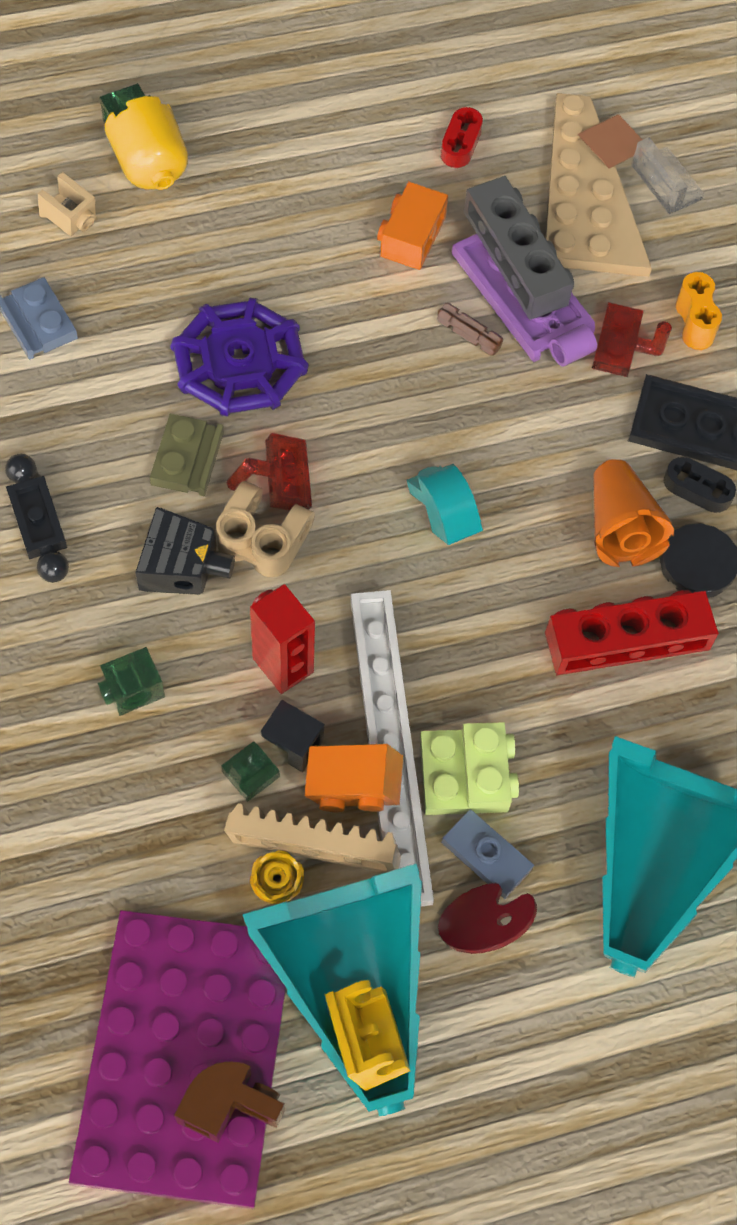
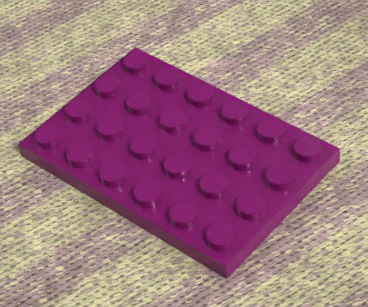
[69,910,286,1210]

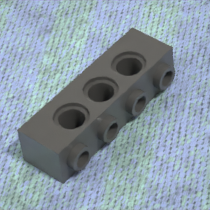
[464,175,574,320]

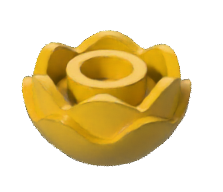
[250,850,304,904]

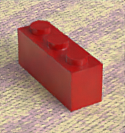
[250,584,315,695]

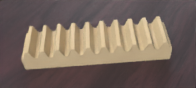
[224,803,401,873]

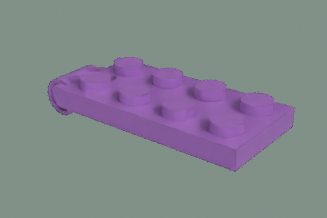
[452,234,597,367]

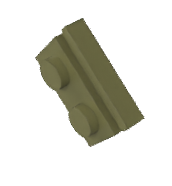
[150,414,224,497]

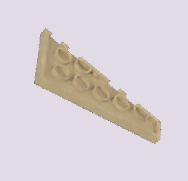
[545,93,652,277]

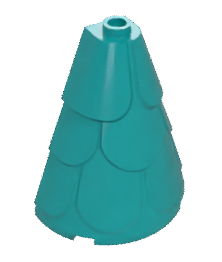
[602,736,737,978]
[243,864,422,1116]

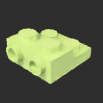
[420,722,519,815]

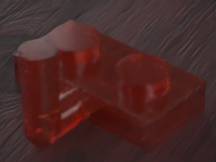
[592,302,672,377]
[227,433,312,511]

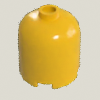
[105,96,188,190]

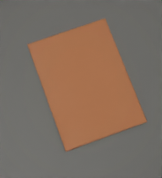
[577,114,650,169]

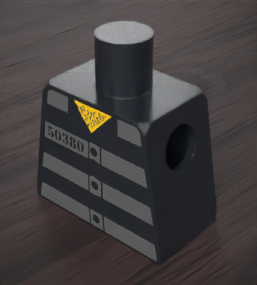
[135,507,235,595]

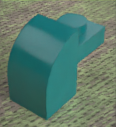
[406,464,483,545]

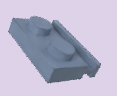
[0,277,78,360]

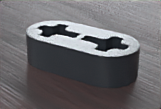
[664,457,736,513]

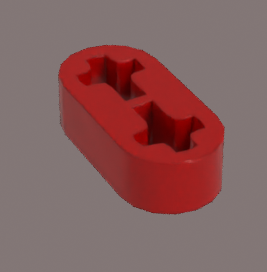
[441,107,483,168]

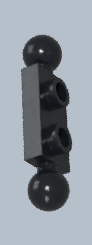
[5,453,69,583]

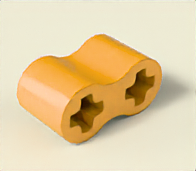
[676,272,722,350]

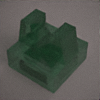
[221,741,280,802]

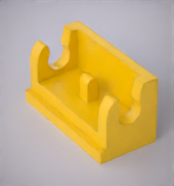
[325,980,410,1091]

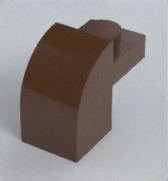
[174,1061,285,1143]

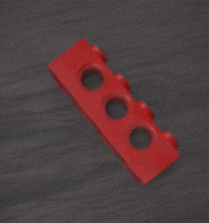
[545,590,719,676]

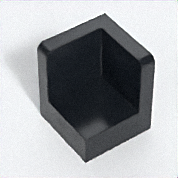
[261,700,325,772]

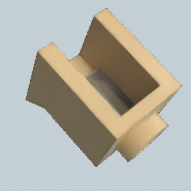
[38,172,96,237]

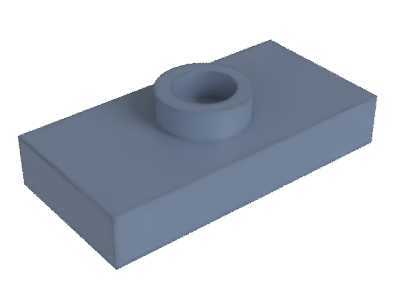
[441,809,534,899]

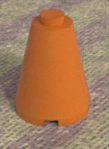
[593,459,674,567]

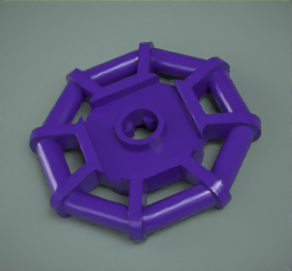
[170,297,309,417]

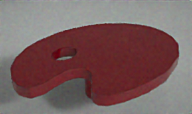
[438,883,537,954]

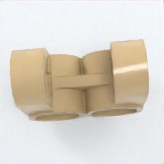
[216,481,315,577]

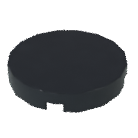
[660,523,737,598]

